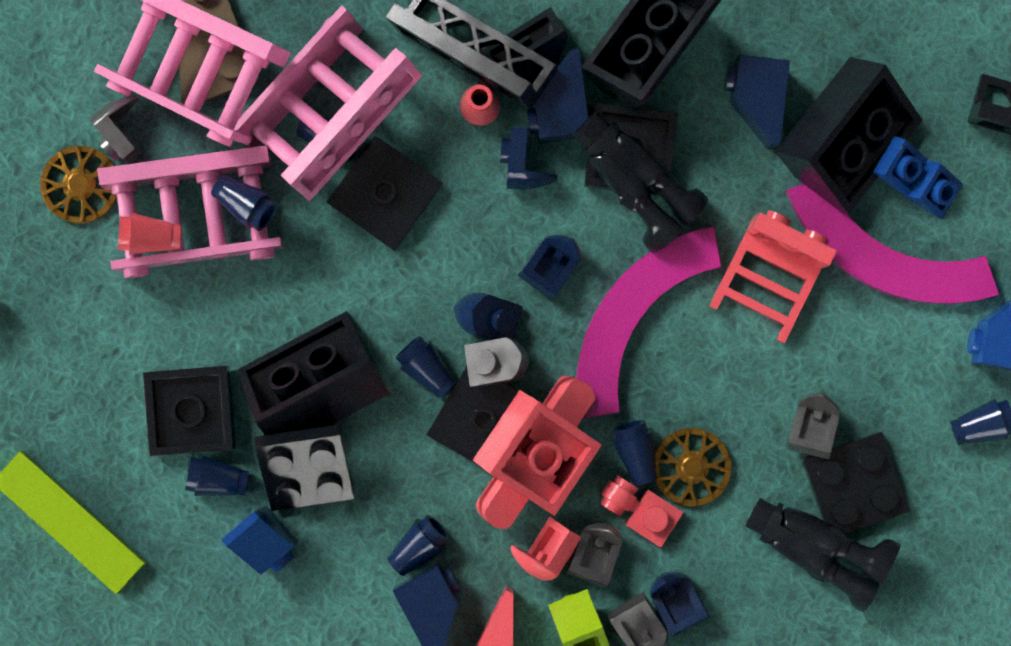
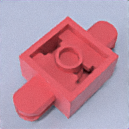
[472,376,602,529]

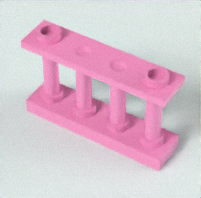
[94,0,291,147]
[234,5,422,202]
[97,145,284,278]

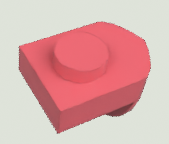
[511,516,582,581]

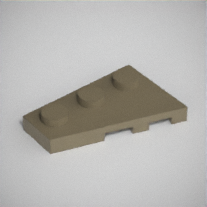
[179,0,261,104]

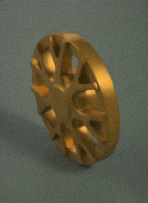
[40,146,117,224]
[654,428,731,506]

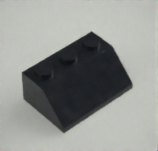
[581,0,721,107]
[775,57,923,214]
[237,311,389,435]

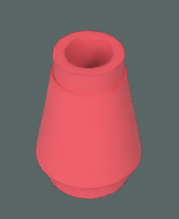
[460,84,501,126]
[118,212,181,255]

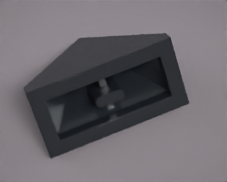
[482,7,568,83]

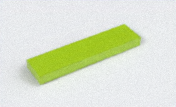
[0,451,147,594]

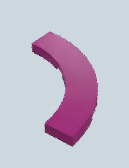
[786,184,999,304]
[576,226,721,419]

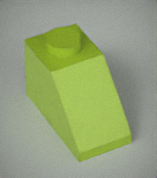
[548,589,610,646]

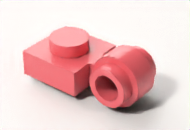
[600,475,683,548]

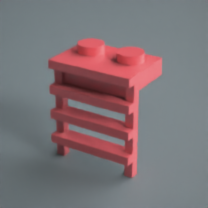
[709,210,837,343]

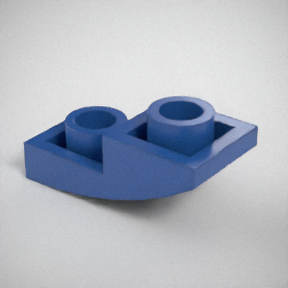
[873,136,963,219]

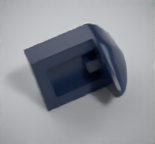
[500,127,558,190]
[517,234,581,300]
[453,292,523,340]
[650,572,710,637]

